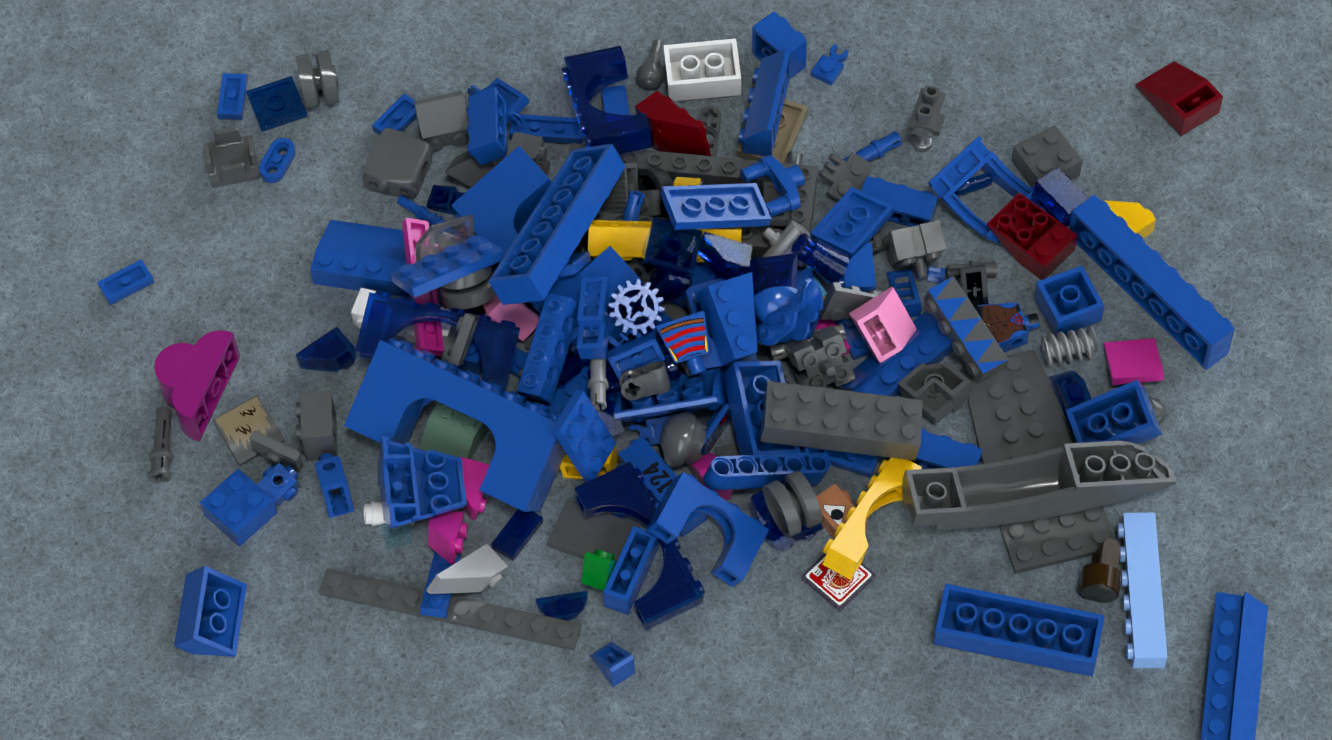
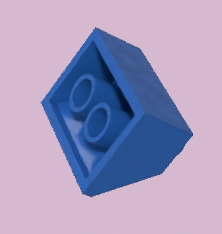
[174,566,247,657]

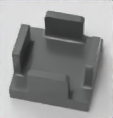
[203,127,260,188]

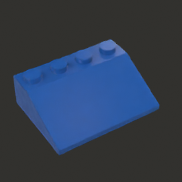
[310,220,410,298]
[614,367,726,423]

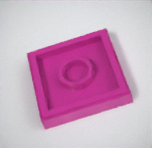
[1104,338,1164,385]

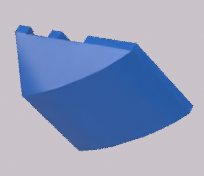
[379,435,467,529]

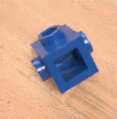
[257,463,300,506]

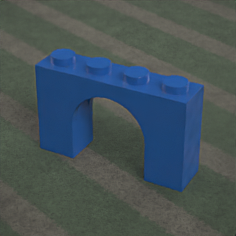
[646,472,769,587]

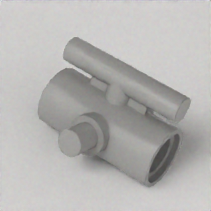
[760,220,810,273]

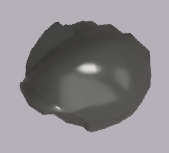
[660,410,707,468]

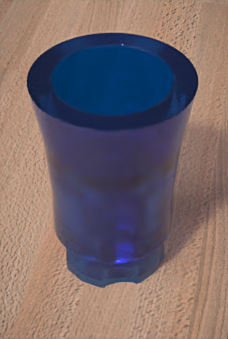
[791,233,849,284]

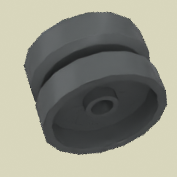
[296,50,340,109]
[440,265,496,310]
[763,470,823,538]

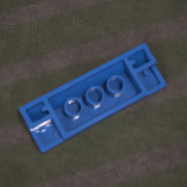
[834,311,953,397]
[1200,592,1268,740]

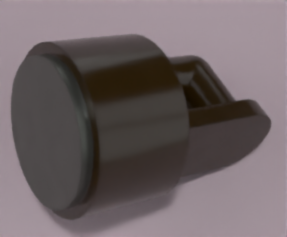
[1079,539,1122,603]

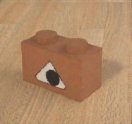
[816,484,868,540]

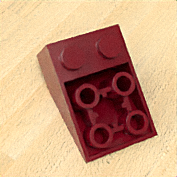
[1135,61,1223,136]
[635,91,711,156]
[987,192,1077,280]

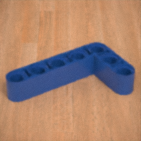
[703,447,831,490]

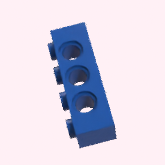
[517,293,579,404]

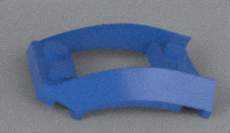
[928,136,1042,245]

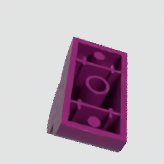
[154,330,240,442]

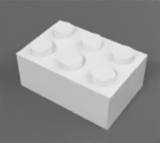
[663,39,741,101]

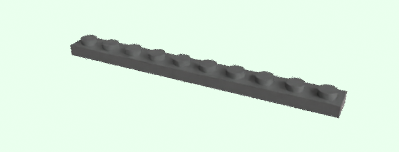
[319,568,581,651]

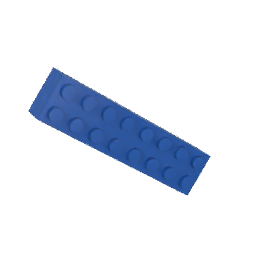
[488,144,626,305]
[1069,194,1235,370]

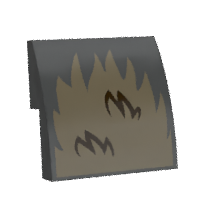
[213,395,285,466]

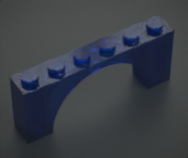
[561,46,652,154]
[355,290,520,391]
[574,461,705,631]

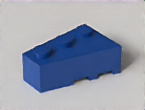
[696,272,757,366]

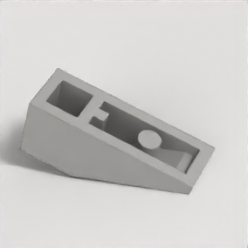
[426,544,508,594]

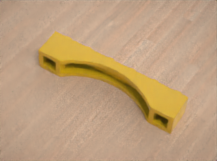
[822,458,922,580]

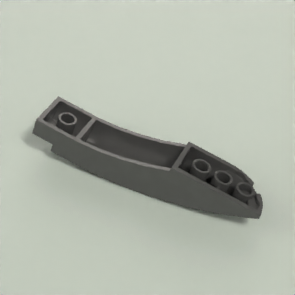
[902,441,1177,530]

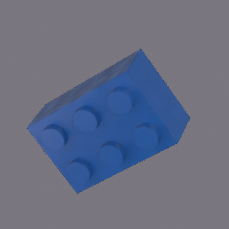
[1066,380,1163,445]

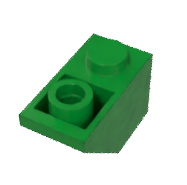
[581,549,617,591]

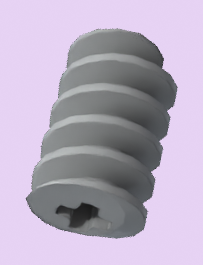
[1041,326,1098,366]

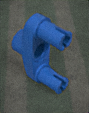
[740,155,805,218]

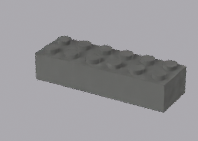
[760,381,923,461]

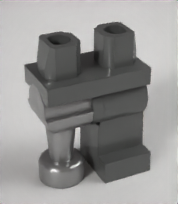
[909,85,945,153]

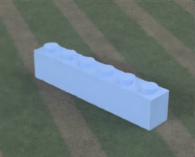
[1117,513,1167,668]

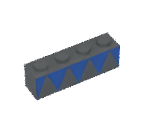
[924,276,1009,383]

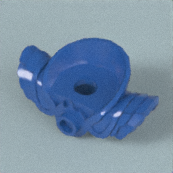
[754,278,824,346]

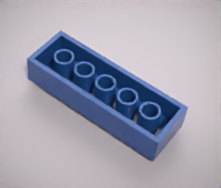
[934,583,1105,677]

